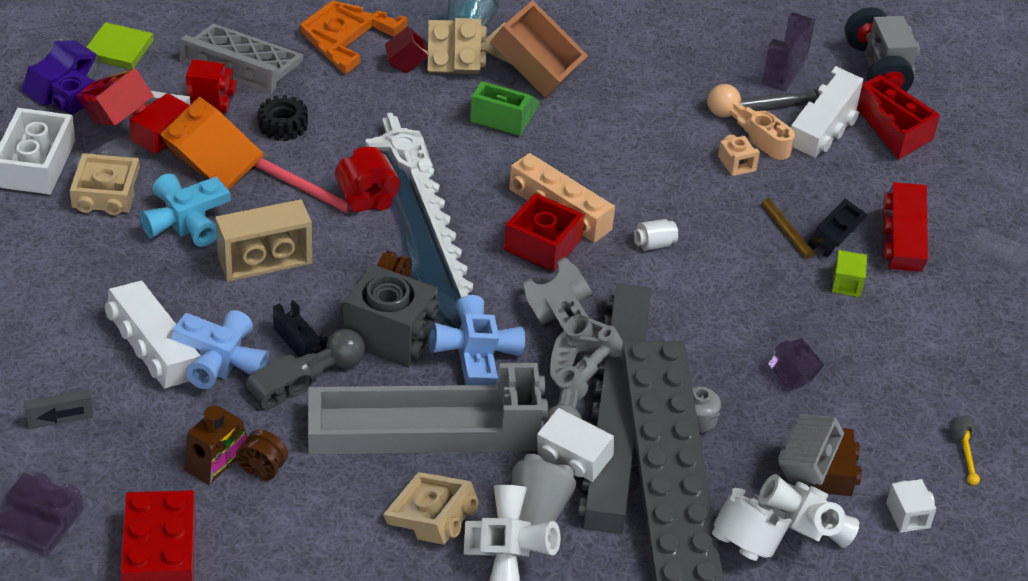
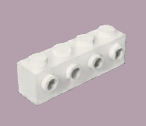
[105,281,201,389]

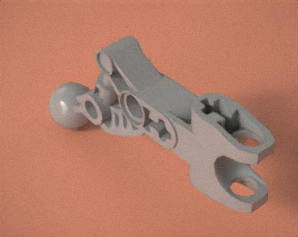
[523,257,623,424]

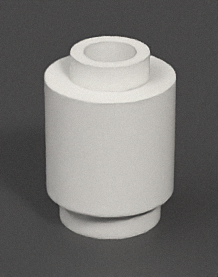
[634,219,678,251]

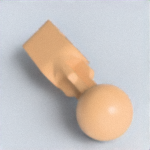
[707,84,795,160]

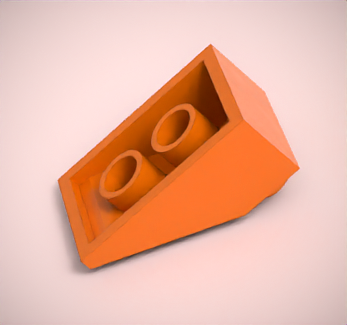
[160,97,264,190]

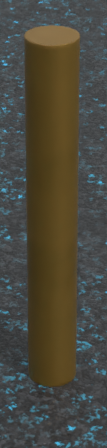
[762,198,815,259]

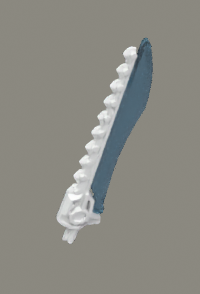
[365,113,473,329]

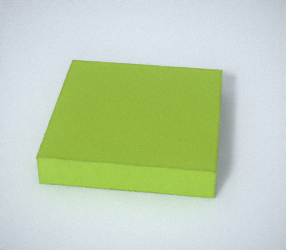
[87,22,154,69]

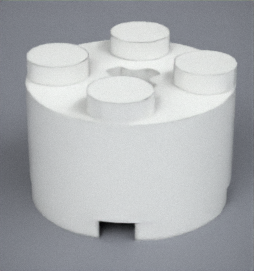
[712,488,792,561]

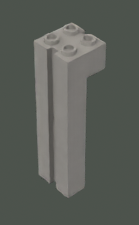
[308,363,548,454]

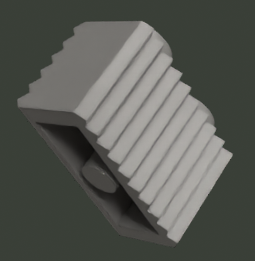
[778,414,844,485]

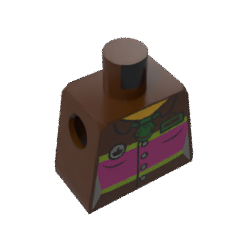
[184,406,247,485]

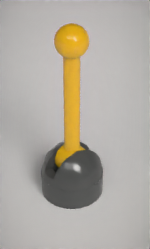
[949,416,980,486]

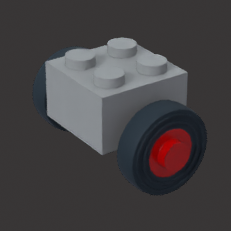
[844,7,920,92]

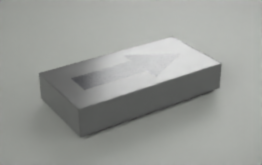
[24,390,93,429]

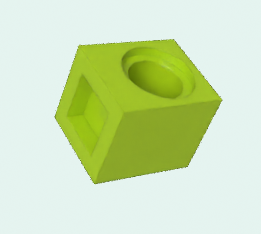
[832,250,867,297]

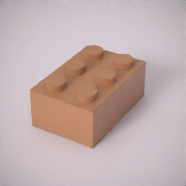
[490,0,588,98]

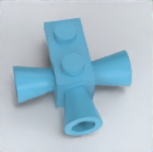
[140,174,231,247]

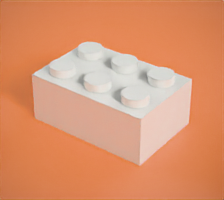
[0,108,76,195]

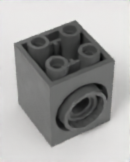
[344,264,440,368]

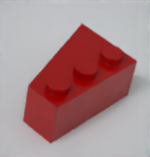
[75,68,154,126]
[857,75,940,160]
[882,182,928,272]

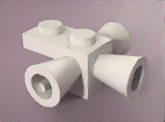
[759,474,859,548]
[463,485,561,581]

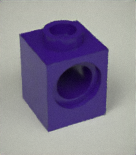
[51,69,94,115]

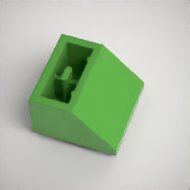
[470,81,539,136]

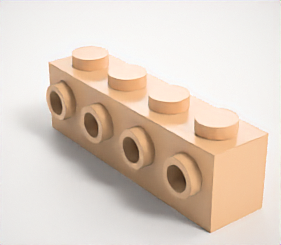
[509,153,615,243]

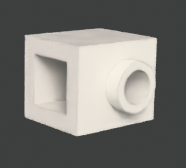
[886,479,937,533]

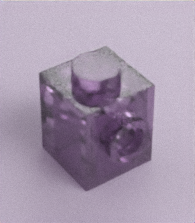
[768,338,824,391]

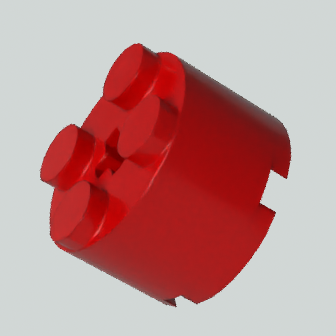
[335,146,400,212]

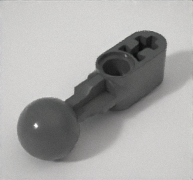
[246,329,365,410]

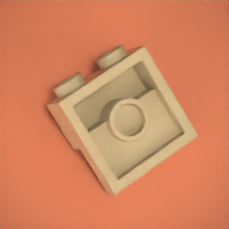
[427,18,486,74]
[70,153,140,215]
[383,472,478,545]

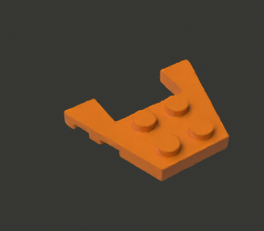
[300,0,408,74]

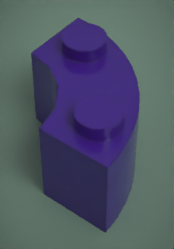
[22,40,96,105]

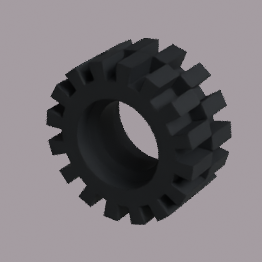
[258,95,308,141]

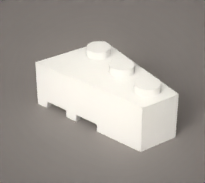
[791,66,863,158]

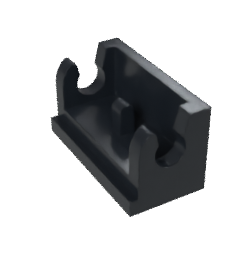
[808,199,868,257]
[273,300,328,357]

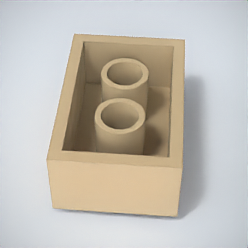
[215,199,312,282]

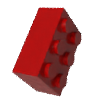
[121,490,196,581]

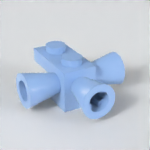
[428,295,525,385]
[171,310,269,389]

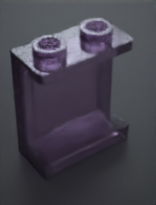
[762,12,815,92]

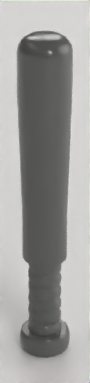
[741,88,821,112]

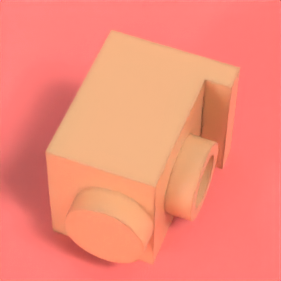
[718,135,760,176]

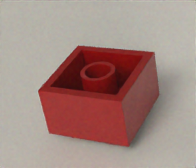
[504,193,585,272]

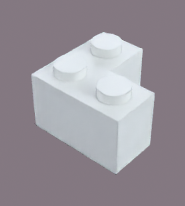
[537,408,614,482]

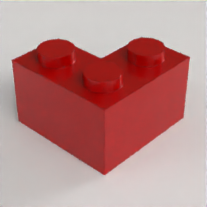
[185,59,237,114]

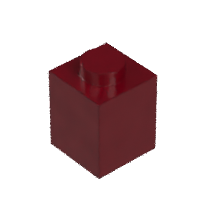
[385,26,429,73]

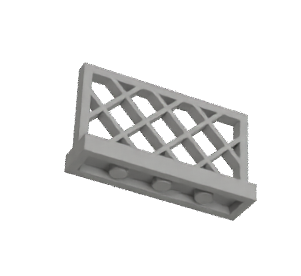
[179,23,303,94]

